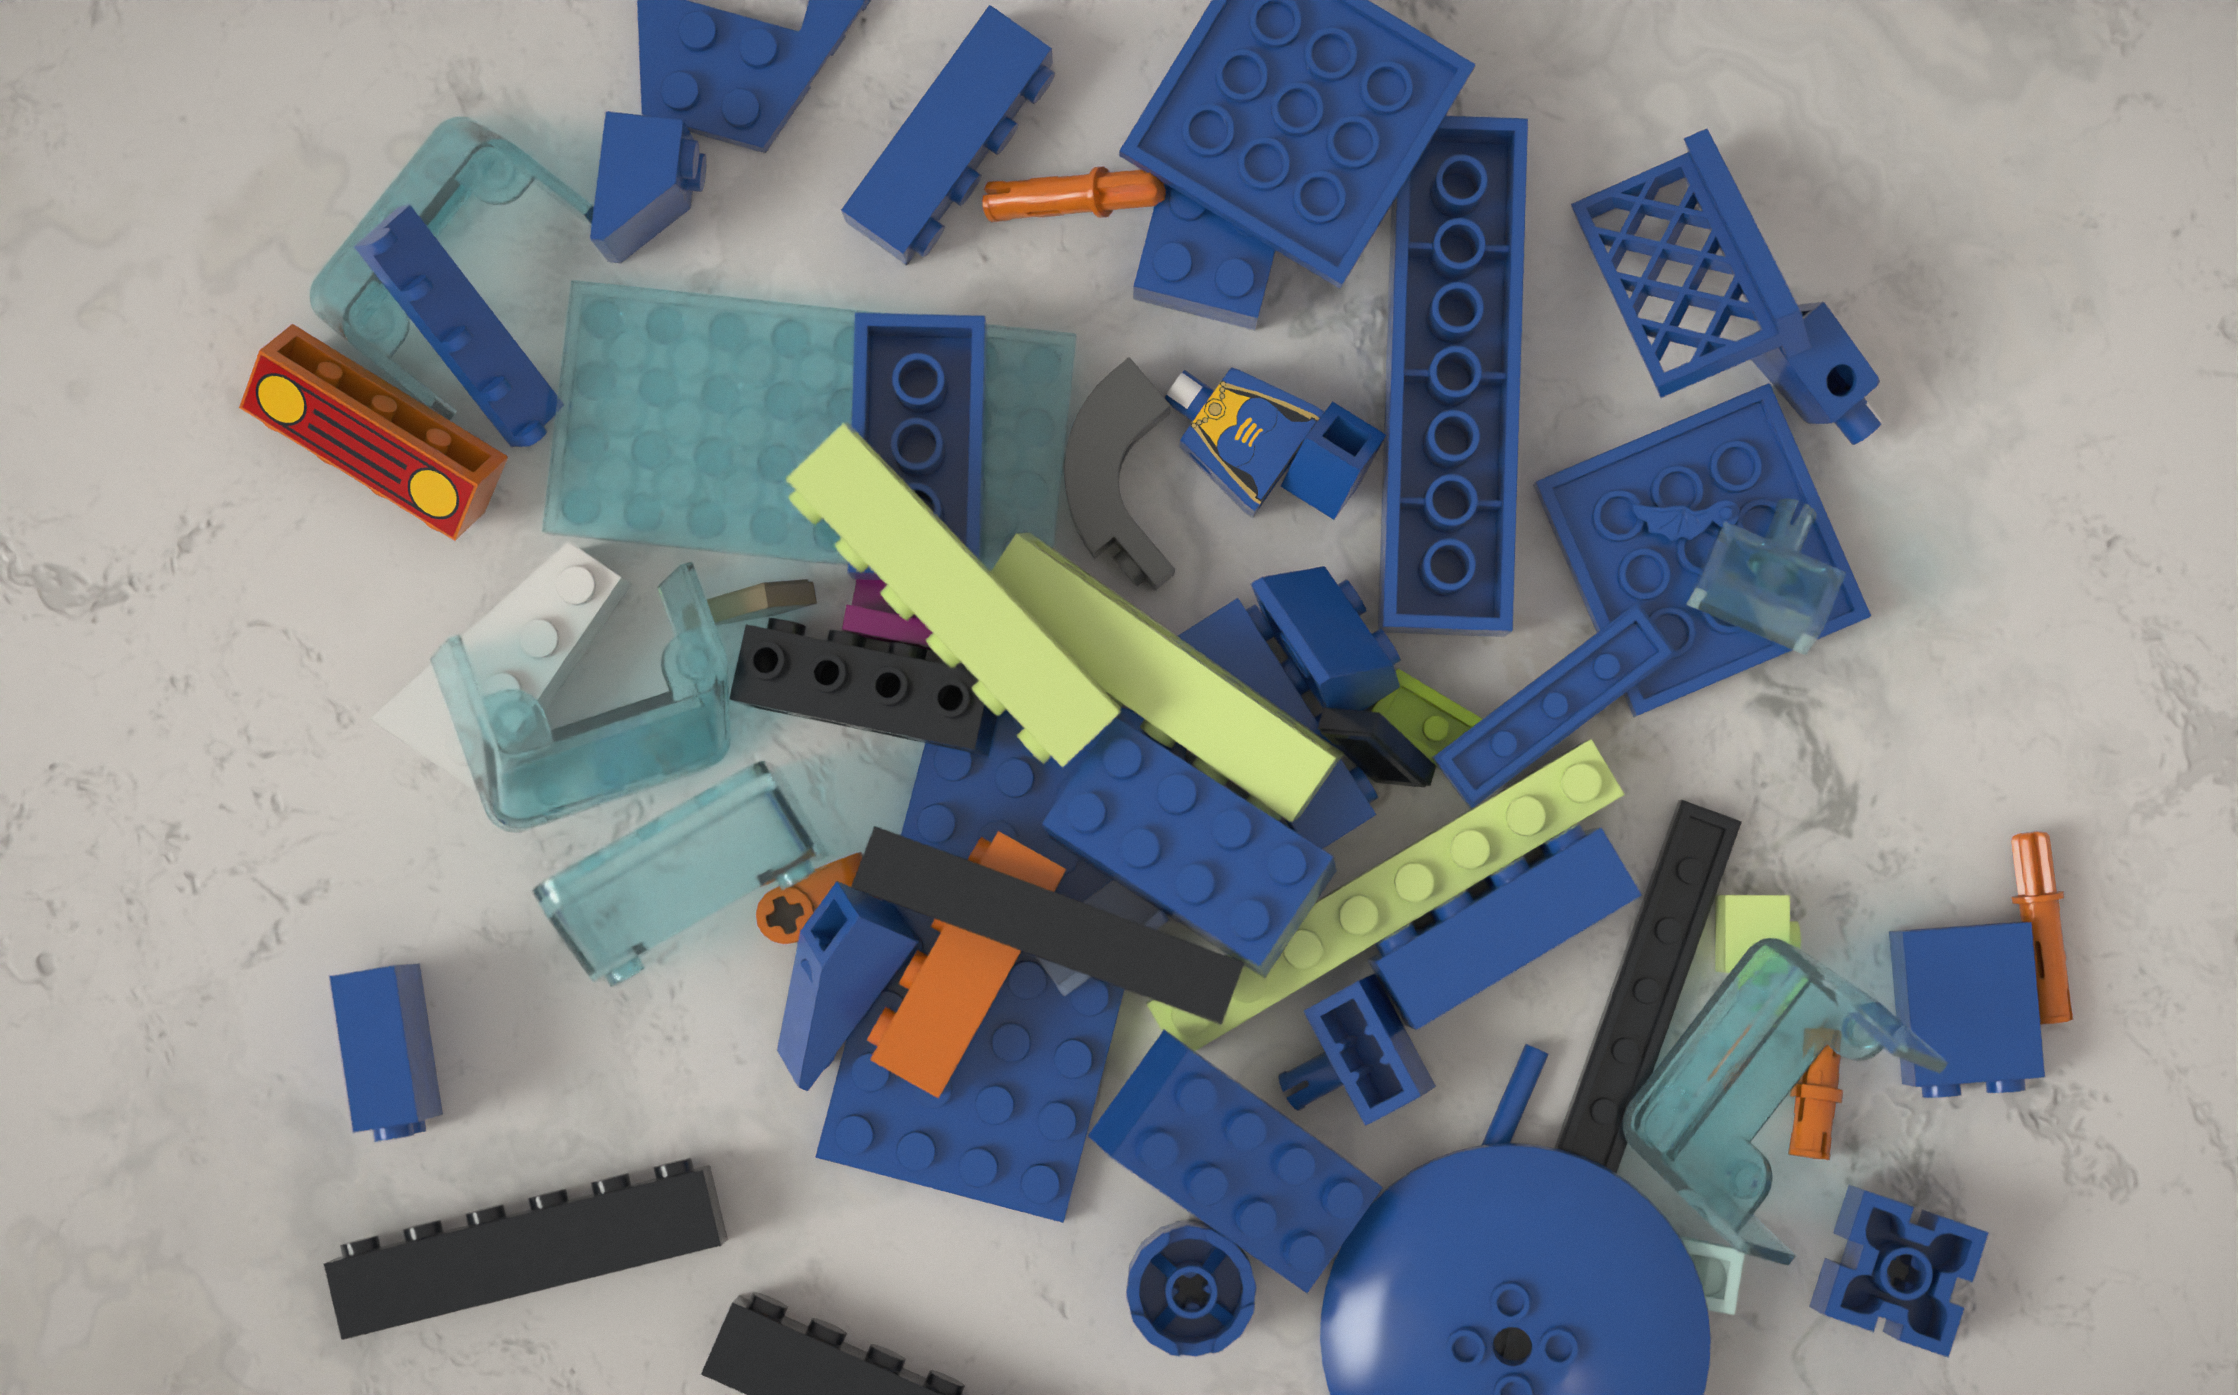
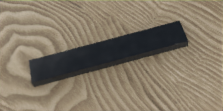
[1554,800,1742,1174]
[851,826,1245,1025]

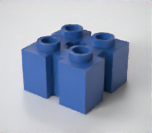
[1809,1185,1989,1358]

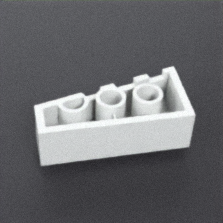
[369,541,632,794]

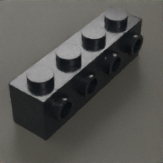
[729,618,997,756]

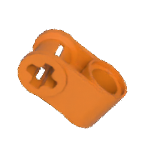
[756,852,879,944]

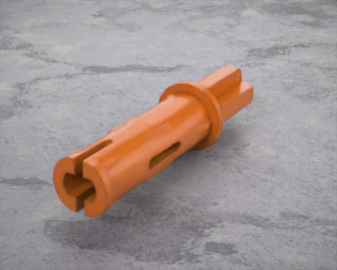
[982,166,1166,222]
[2011,831,2073,1024]

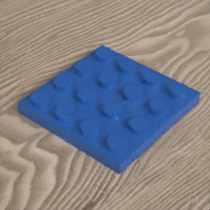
[1119,0,1476,289]
[1533,383,1872,717]

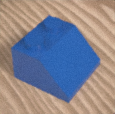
[590,111,706,263]
[1251,566,1401,711]

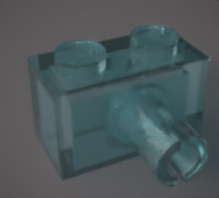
[1686,498,1846,655]

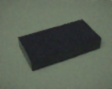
[1318,708,1436,788]

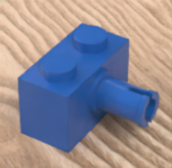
[1278,973,1436,1126]

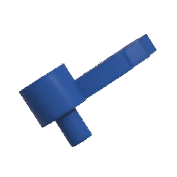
[1632,499,1740,542]

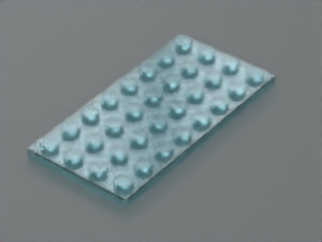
[542,280,1077,571]

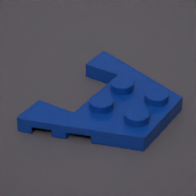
[637,0,871,153]

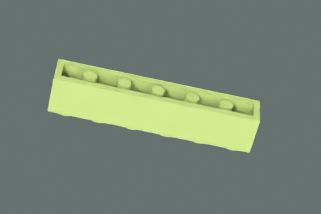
[786,423,1120,767]
[991,532,1344,822]

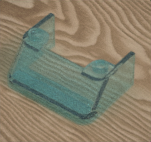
[310,116,594,420]
[430,561,731,833]
[532,760,829,987]
[1623,938,1948,1266]

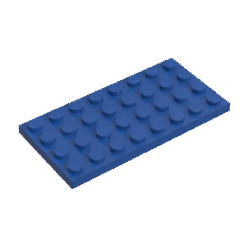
[815,664,1187,1223]

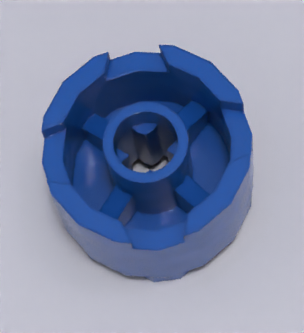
[1126,1220,1256,1357]

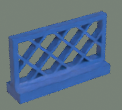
[1571,128,1811,398]

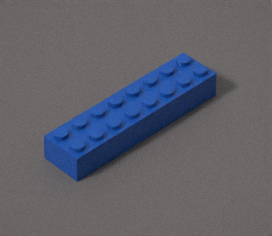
[1378,116,1528,637]

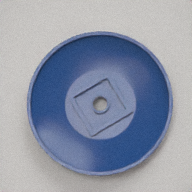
[1320,1143,1711,1395]

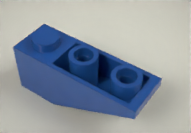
[777,881,918,1091]

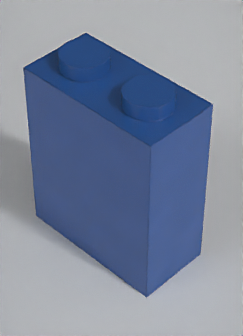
[1889,922,2045,1098]
[329,963,443,1142]

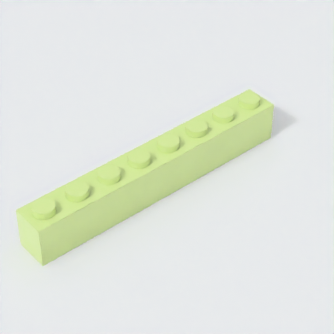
[1146,739,1625,1051]

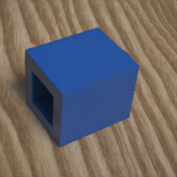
[1280,401,1387,520]

